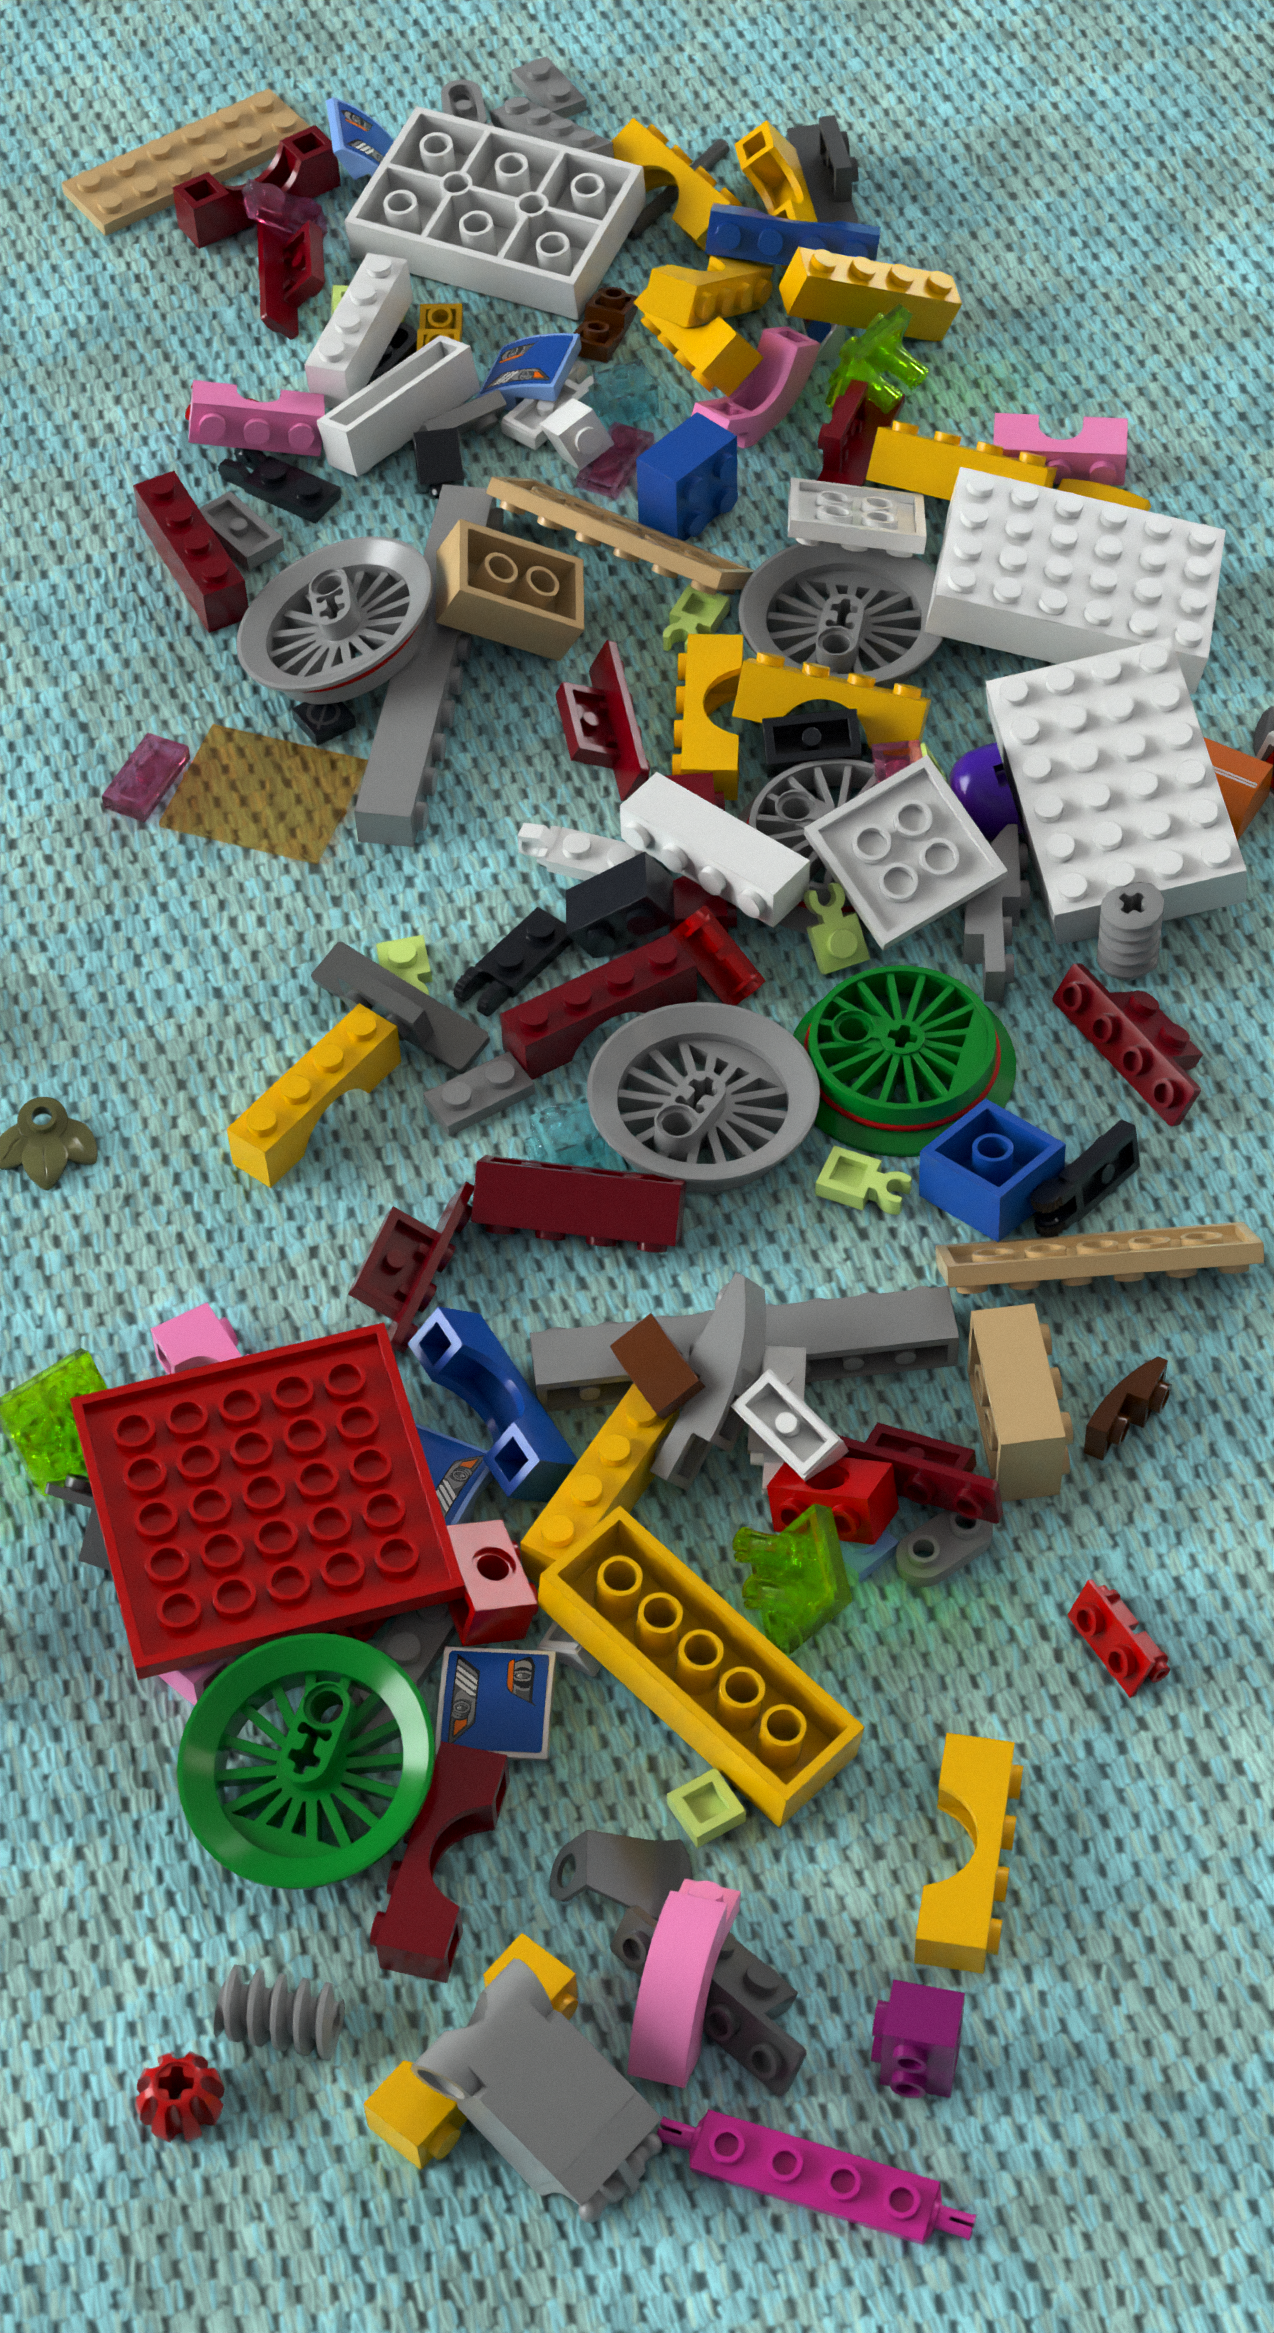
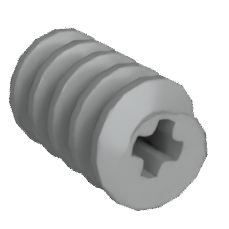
[1096,882,1164,980]
[214,1964,345,2060]

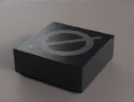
[292,702,356,746]

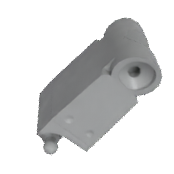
[411,1959,662,2223]

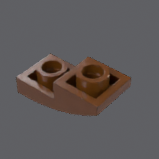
[573,287,638,363]
[610,1313,706,1421]
[1083,1357,1172,1461]

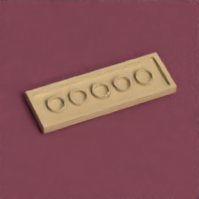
[62,88,310,236]
[486,477,755,595]
[935,1222,1264,1294]

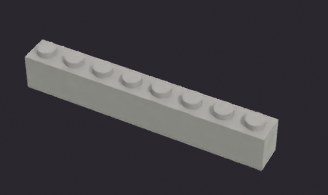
[529,1286,959,1412]

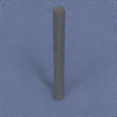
[627,139,730,241]

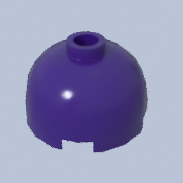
[949,742,1023,841]

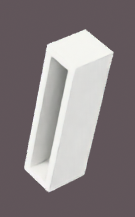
[304,253,413,408]
[317,335,481,477]
[620,772,810,928]

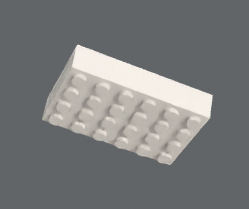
[344,106,647,320]
[924,467,1226,694]
[985,637,1247,945]

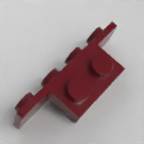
[257,207,325,340]
[817,379,905,487]
[555,640,650,801]
[1052,963,1203,1126]
[348,1181,474,1354]
[838,1422,1003,1524]

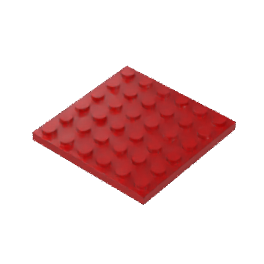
[70,1322,465,1680]

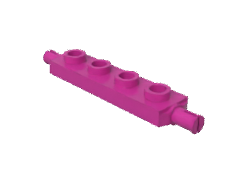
[657,2109,977,2245]

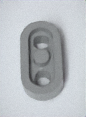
[441,80,487,124]
[895,1509,993,1587]

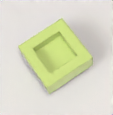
[667,1767,746,1848]

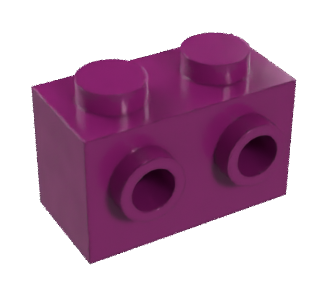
[871,1979,965,2098]

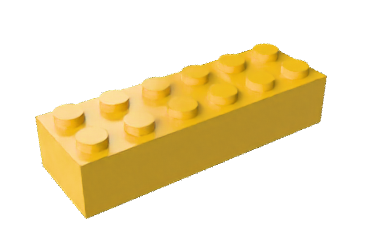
[537,1505,865,1828]

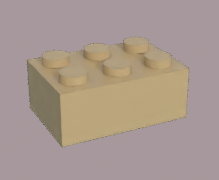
[436,519,584,661]
[967,1303,1073,1502]

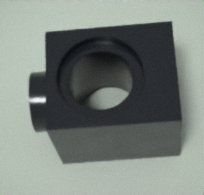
[413,427,464,499]

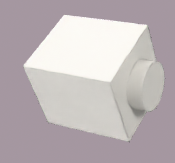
[539,398,615,471]

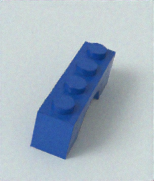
[705,203,881,266]
[407,1306,578,1503]

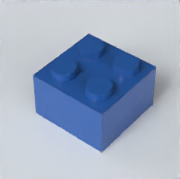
[636,412,738,542]
[919,1098,1066,1243]

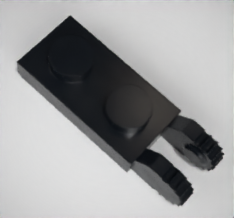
[217,448,341,524]
[453,907,574,1017]
[1030,1119,1140,1237]

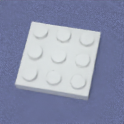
[788,477,927,558]
[804,755,1008,951]

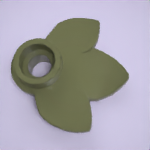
[0,1097,98,1190]

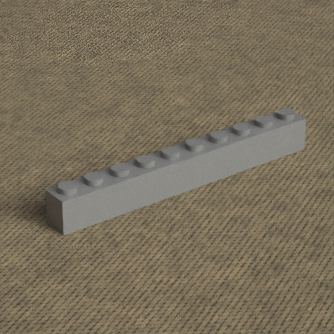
[354,484,504,847]

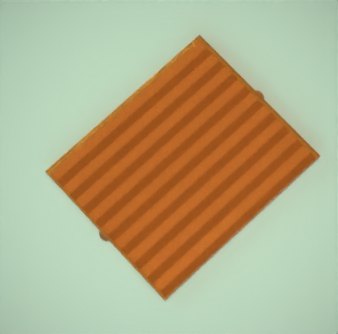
[159,724,368,865]

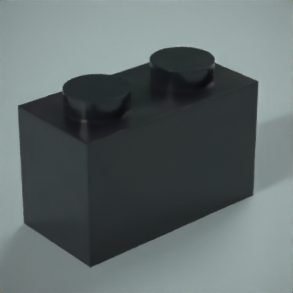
[762,708,862,778]
[566,852,675,958]

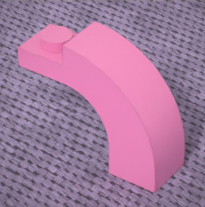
[691,326,821,449]
[627,1879,741,2088]

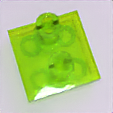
[825,304,930,414]
[0,1348,108,1497]
[732,1503,852,1656]

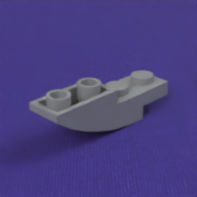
[963,824,1030,1001]
[650,1272,767,1491]

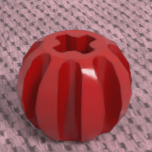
[135,2051,225,2142]

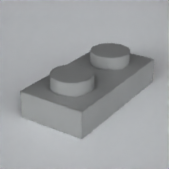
[512,56,587,118]
[418,389,507,442]
[199,491,285,571]
[423,1051,535,1136]

